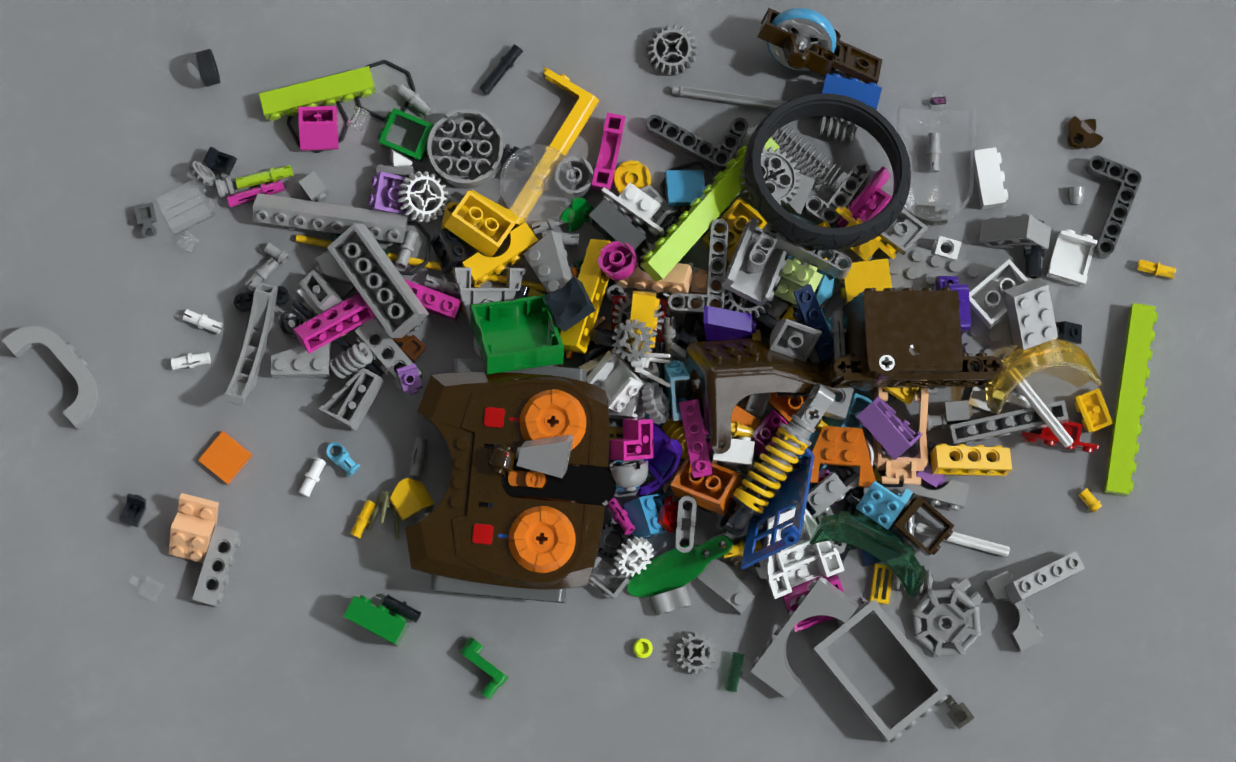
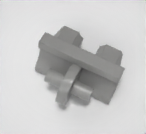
[948,578,983,610]

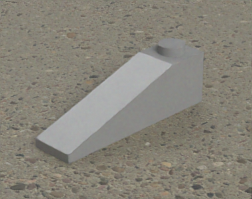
[697,555,765,615]

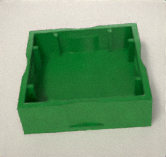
[470,295,564,374]

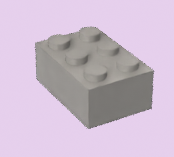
[1003,278,1058,350]

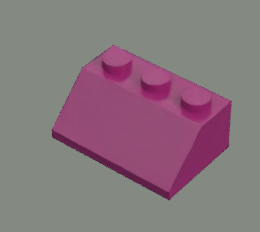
[782,574,844,632]

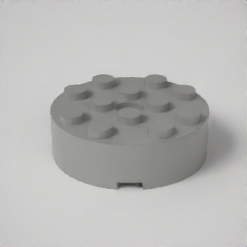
[427,109,504,188]

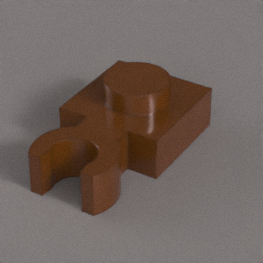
[393,334,427,362]

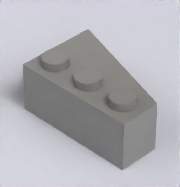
[524,231,573,294]

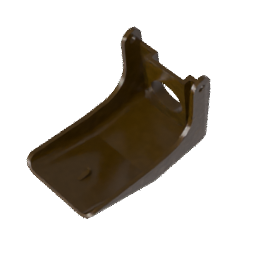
[686,338,837,454]

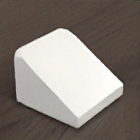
[390,148,412,166]

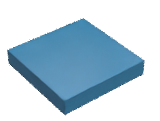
[665,170,705,206]

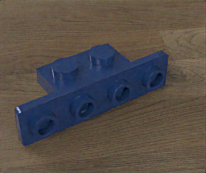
[792,284,834,361]

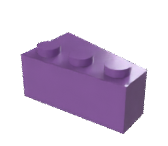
[857,397,923,460]

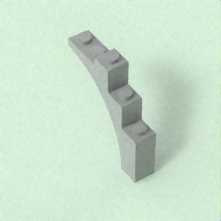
[224,282,278,405]

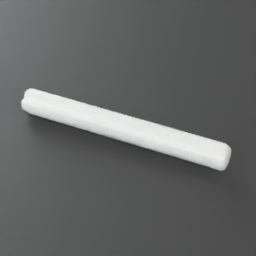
[1007,368,1073,447]
[915,523,1010,557]

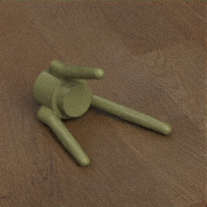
[367,491,400,539]

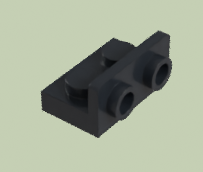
[431,229,468,274]

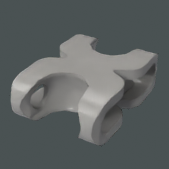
[675,496,697,553]

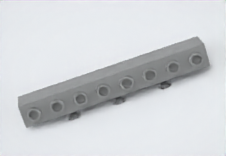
[253,193,408,243]

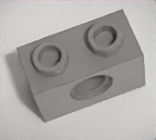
[300,270,343,311]

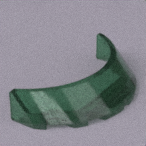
[809,511,926,598]

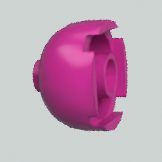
[598,241,637,280]

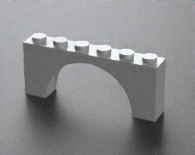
[750,576,859,700]

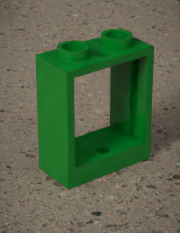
[377,108,434,163]

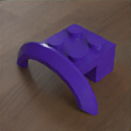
[637,424,683,495]

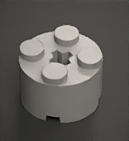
[555,156,593,199]

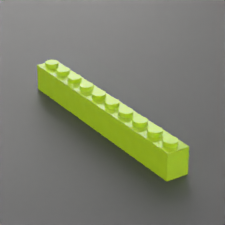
[640,137,780,282]
[1103,303,1158,497]

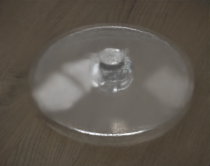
[500,144,576,221]

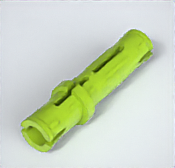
[235,165,294,190]

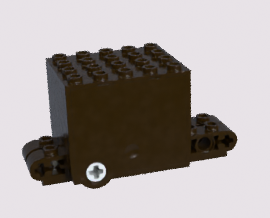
[824,288,1003,391]

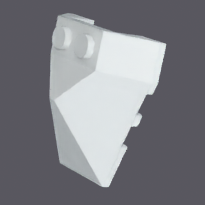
[767,507,844,599]

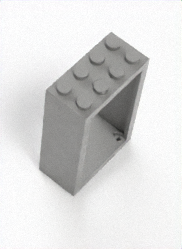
[811,599,950,743]

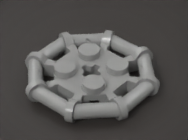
[911,588,983,657]

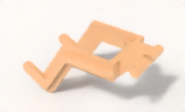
[872,387,929,485]

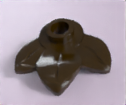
[1067,116,1103,149]

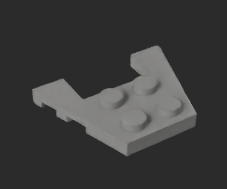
[453,267,526,325]

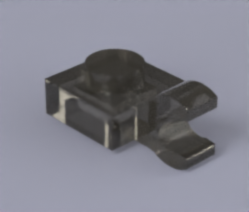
[944,694,975,730]

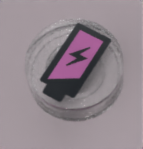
[928,92,947,112]

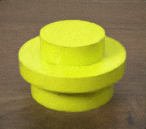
[633,639,653,658]

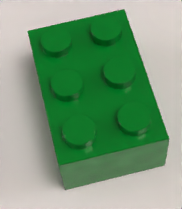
[343,595,409,646]

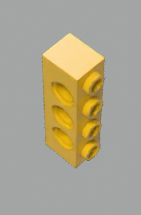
[930,444,1012,476]

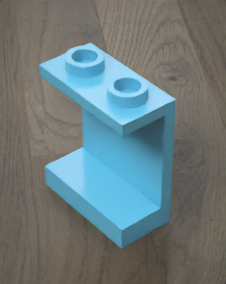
[664,361,690,421]

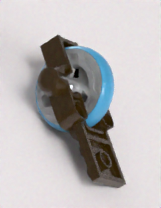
[757,8,882,84]

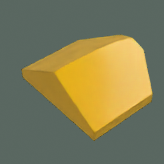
[389,478,435,521]

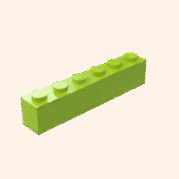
[259,66,376,121]

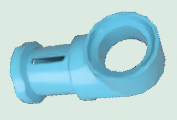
[326,442,361,478]

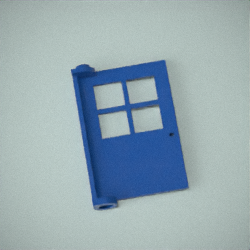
[741,447,814,569]

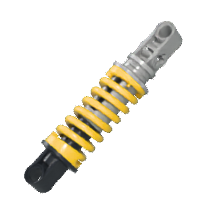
[720,383,836,537]

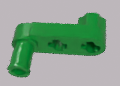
[459,636,509,700]

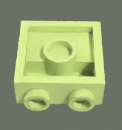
[774,257,823,305]

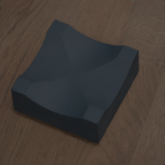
[544,276,596,332]

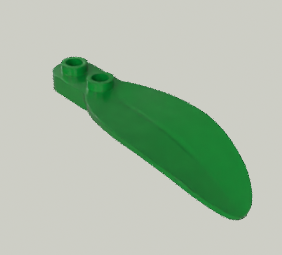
[627,535,733,597]

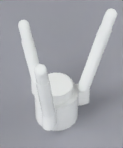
[631,353,671,387]

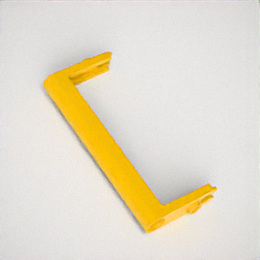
[465,67,600,227]

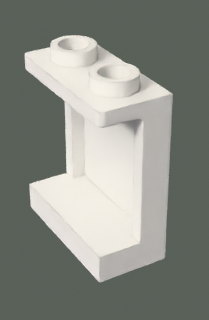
[1046,229,1097,287]
[586,351,643,413]

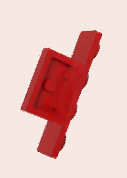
[1021,422,1099,453]

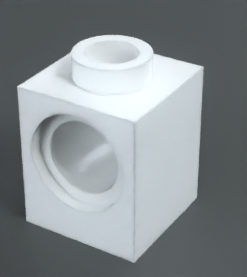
[931,236,962,260]

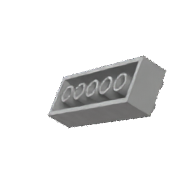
[327,223,429,338]

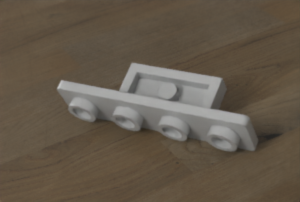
[807,472,860,521]

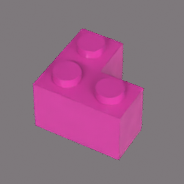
[609,418,653,461]

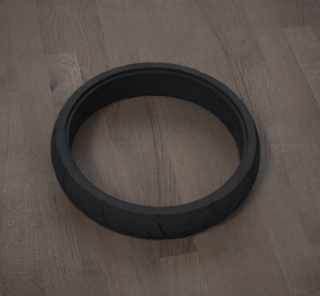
[744,93,911,250]

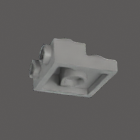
[880,209,928,255]

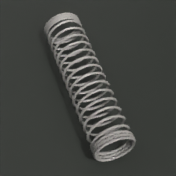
[771,125,848,193]

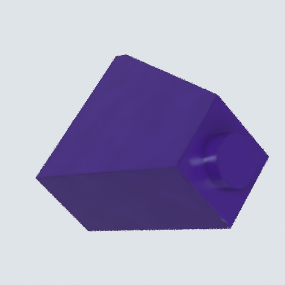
[704,306,756,340]

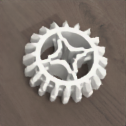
[398,171,449,222]

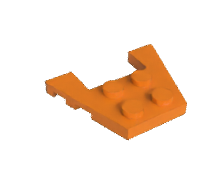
[810,426,876,488]

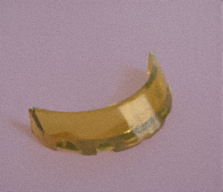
[985,338,1103,414]

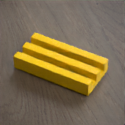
[869,563,894,605]

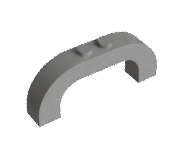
[2,326,98,429]

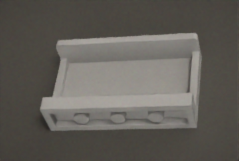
[721,217,792,307]

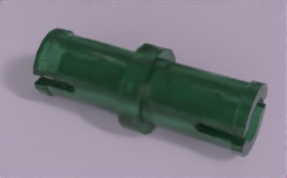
[725,652,745,692]

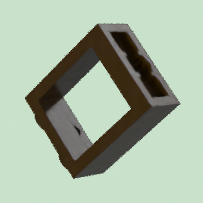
[891,495,954,556]

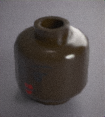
[488,445,516,475]

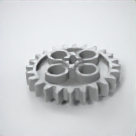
[739,146,801,206]

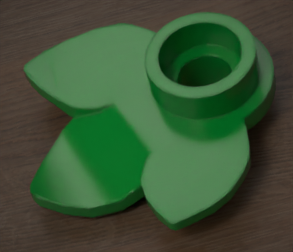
[560,197,594,232]

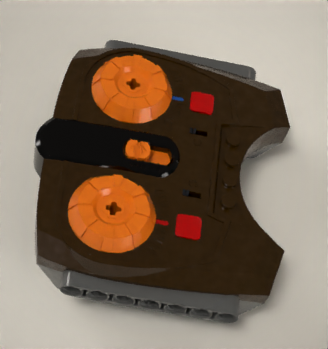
[405,358,616,603]

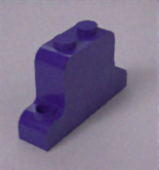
[935,276,971,338]

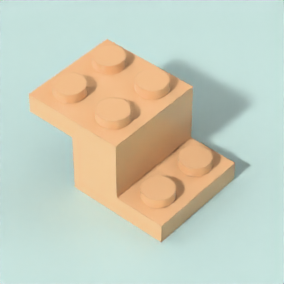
[169,493,219,563]

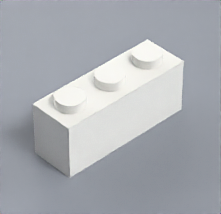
[972,147,1008,210]

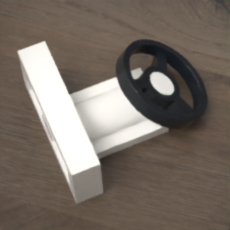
[279,287,325,337]

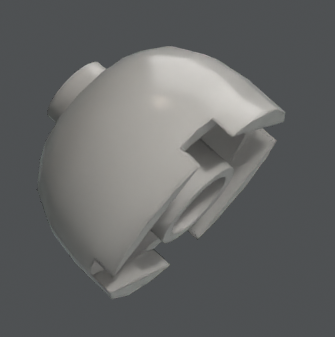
[609,459,648,491]

